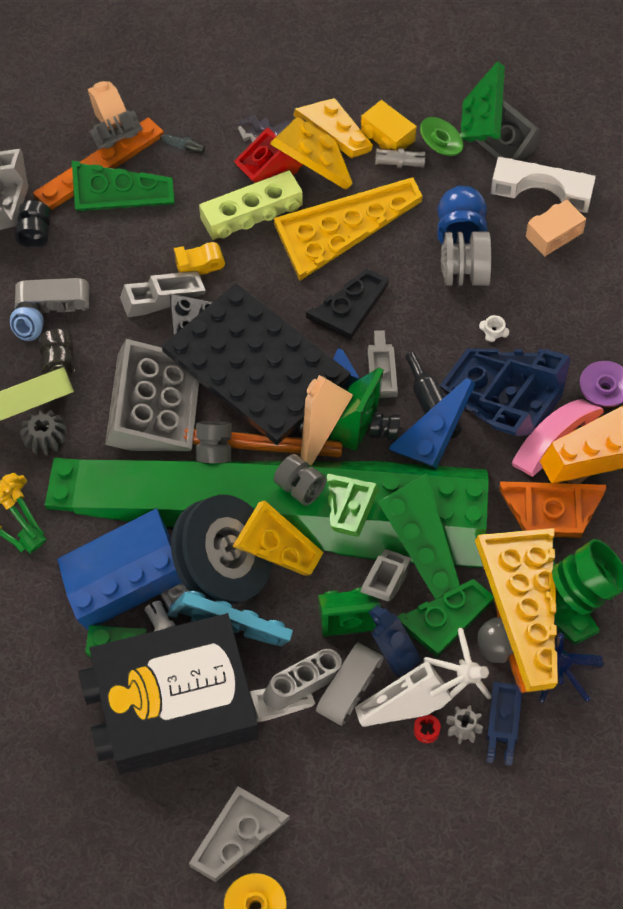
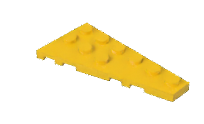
[475,528,558,692]

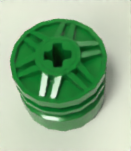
[552,539,623,615]

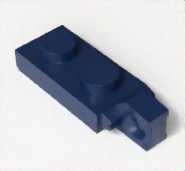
[369,605,421,678]

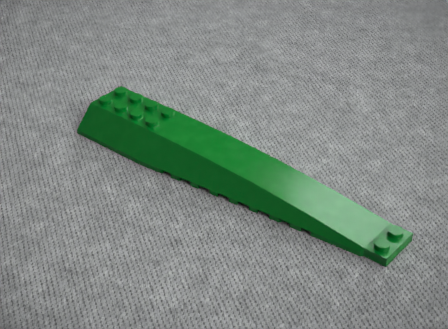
[45,458,489,568]

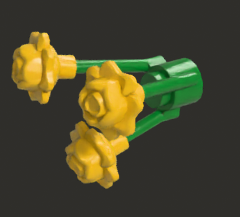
[0,473,47,554]

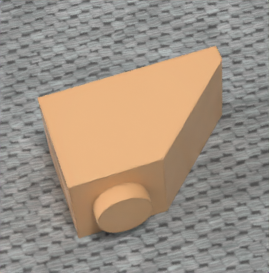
[88,81,126,131]

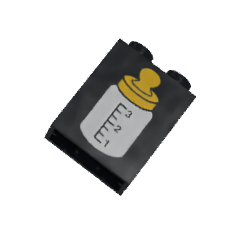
[78,613,258,775]

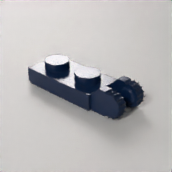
[486,681,522,766]

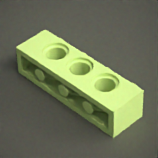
[199,170,303,240]

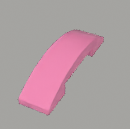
[512,399,604,477]

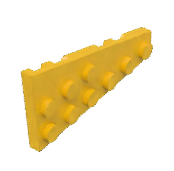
[274,177,422,281]

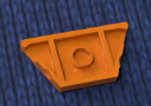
[499,481,606,538]

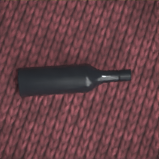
[406,352,462,439]

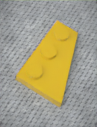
[293,98,373,158]

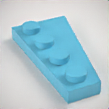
[167,591,293,646]

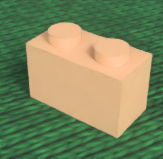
[526,200,586,256]

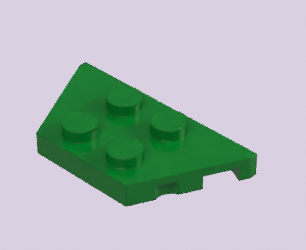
[460,62,505,142]

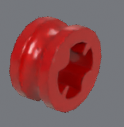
[414,715,441,744]

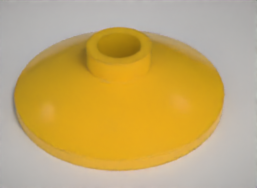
[224,873,286,909]

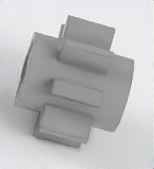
[446,705,483,744]

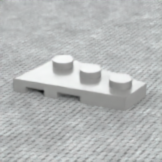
[189,787,290,882]

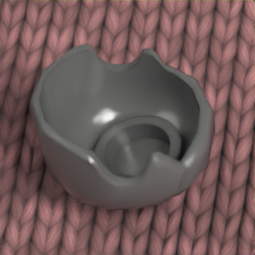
[477,617,513,663]

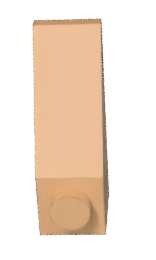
[300,375,353,466]

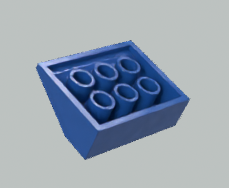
[57,508,182,630]

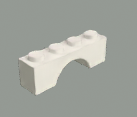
[490,157,596,213]

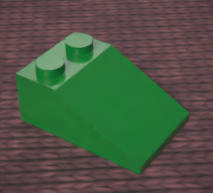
[327,367,384,451]

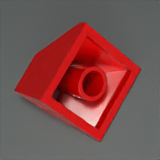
[234,127,303,183]

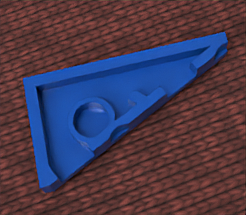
[389,378,475,469]

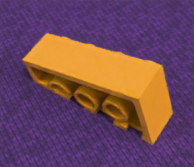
[539,406,623,484]

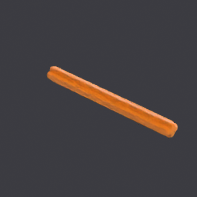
[183,428,342,457]

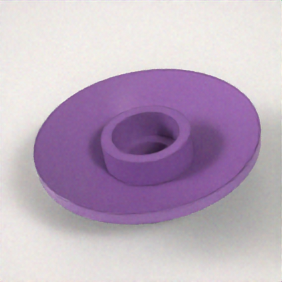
[580,361,623,407]

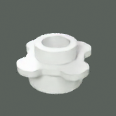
[479,315,509,342]

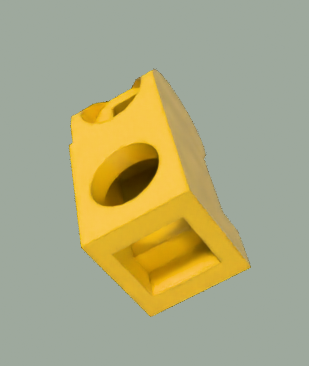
[174,242,225,275]

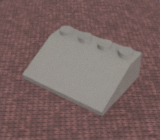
[105,339,199,451]

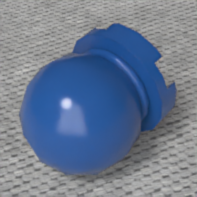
[437,186,487,244]

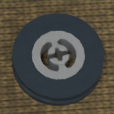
[171,495,272,604]

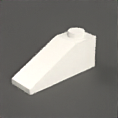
[355,660,452,727]

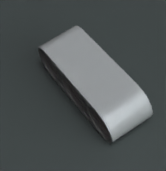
[14,278,89,313]
[316,642,384,726]
[263,649,342,710]

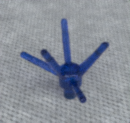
[539,633,604,702]

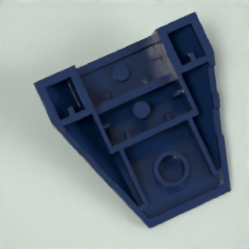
[440,349,571,436]

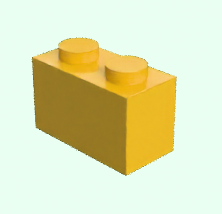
[361,100,416,151]

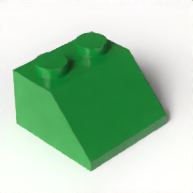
[318,587,380,637]

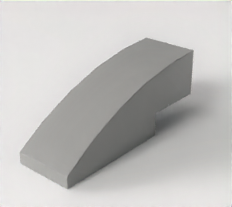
[120,271,206,317]
[361,549,411,601]

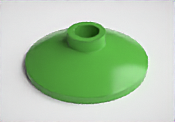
[420,117,463,156]

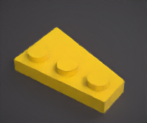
[233,501,324,576]

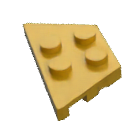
[271,117,352,189]

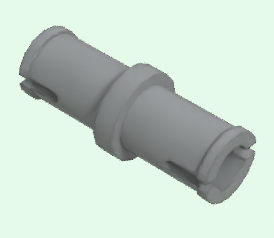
[375,148,425,168]

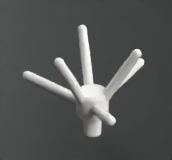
[424,628,491,704]

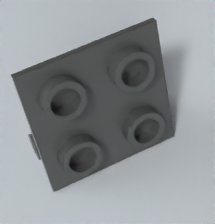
[89,110,143,149]

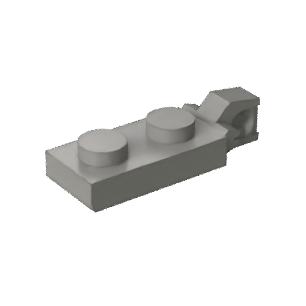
[367,330,398,398]

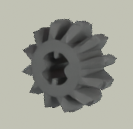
[20,410,67,456]

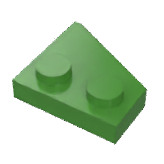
[327,474,379,537]

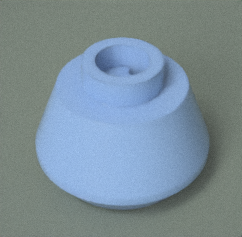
[10,307,44,341]

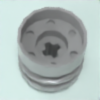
[441,232,491,286]

